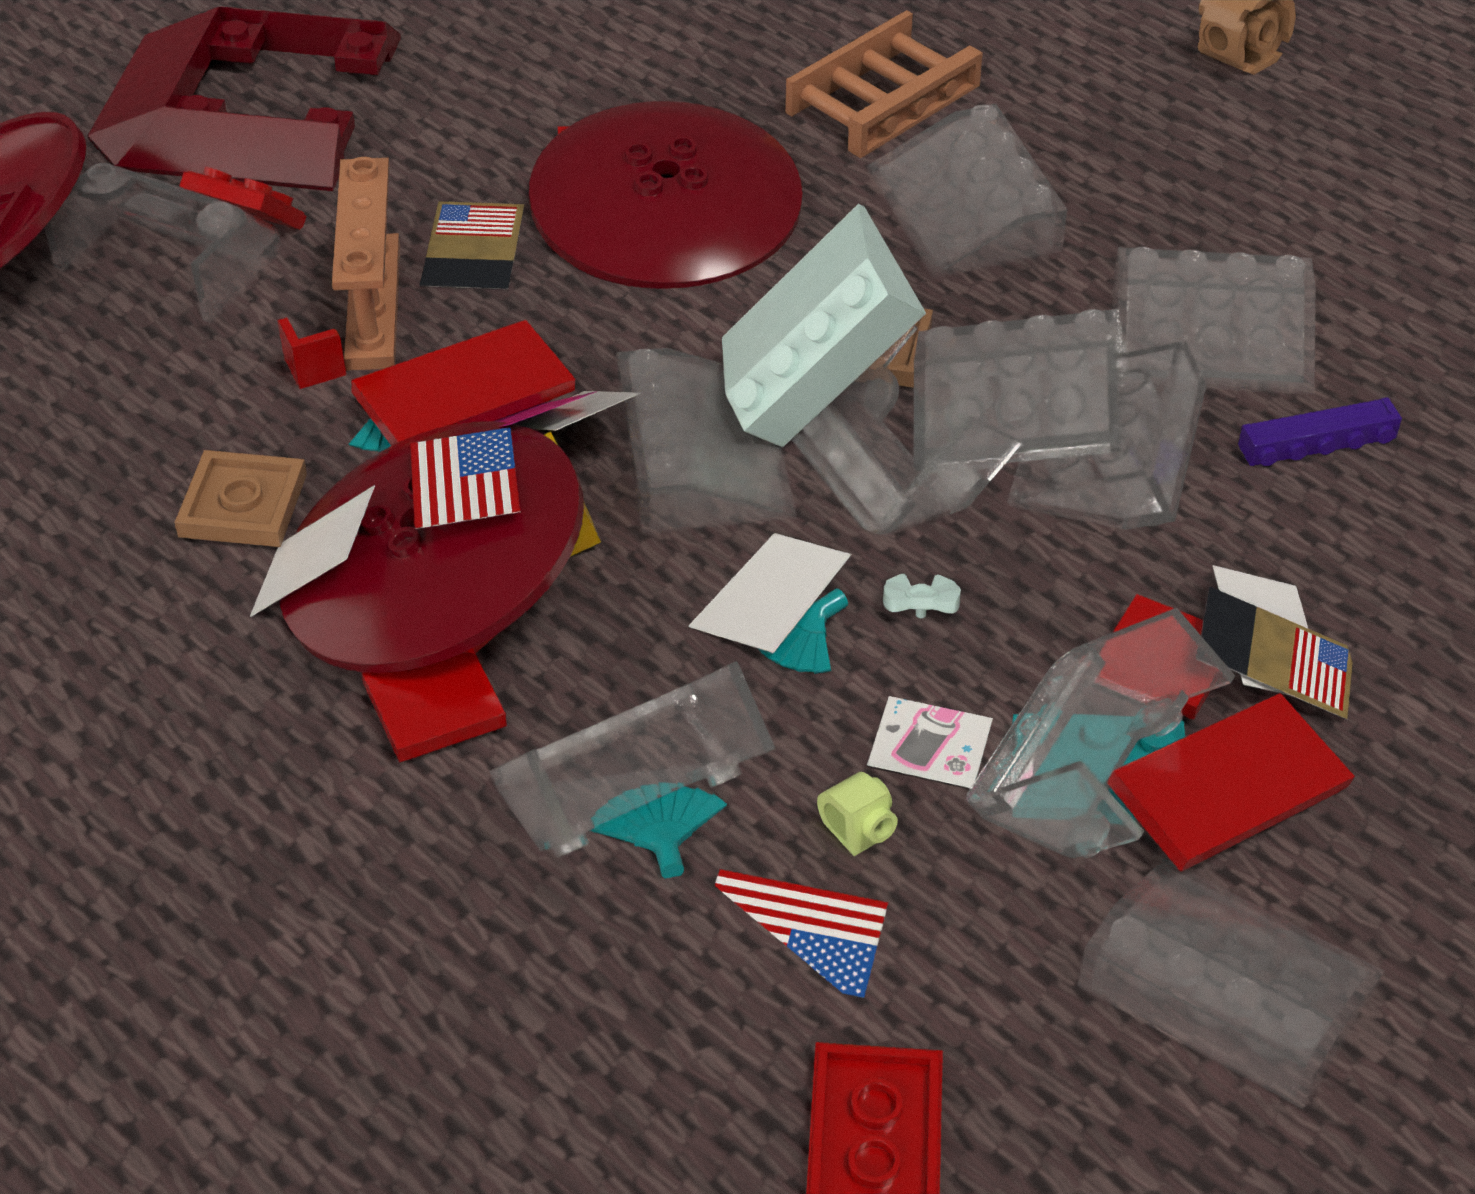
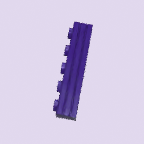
[1238,397,1402,466]

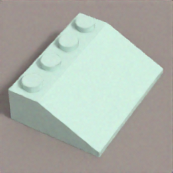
[722,204,926,447]

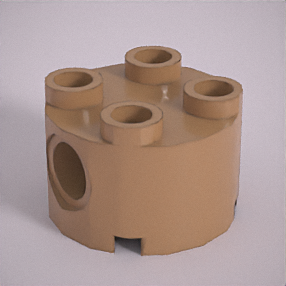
[1198,0,1296,75]

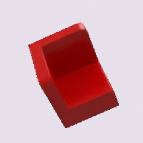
[277,317,346,389]

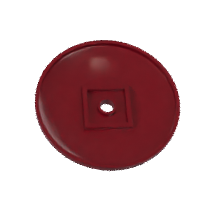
[529,101,802,289]
[0,112,86,270]
[279,421,584,673]

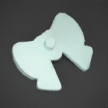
[883,574,961,618]

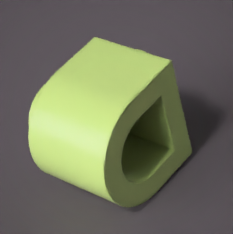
[817,772,898,856]

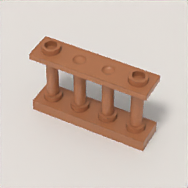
[785,10,983,158]
[332,157,400,371]

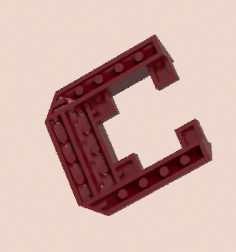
[88,6,401,191]

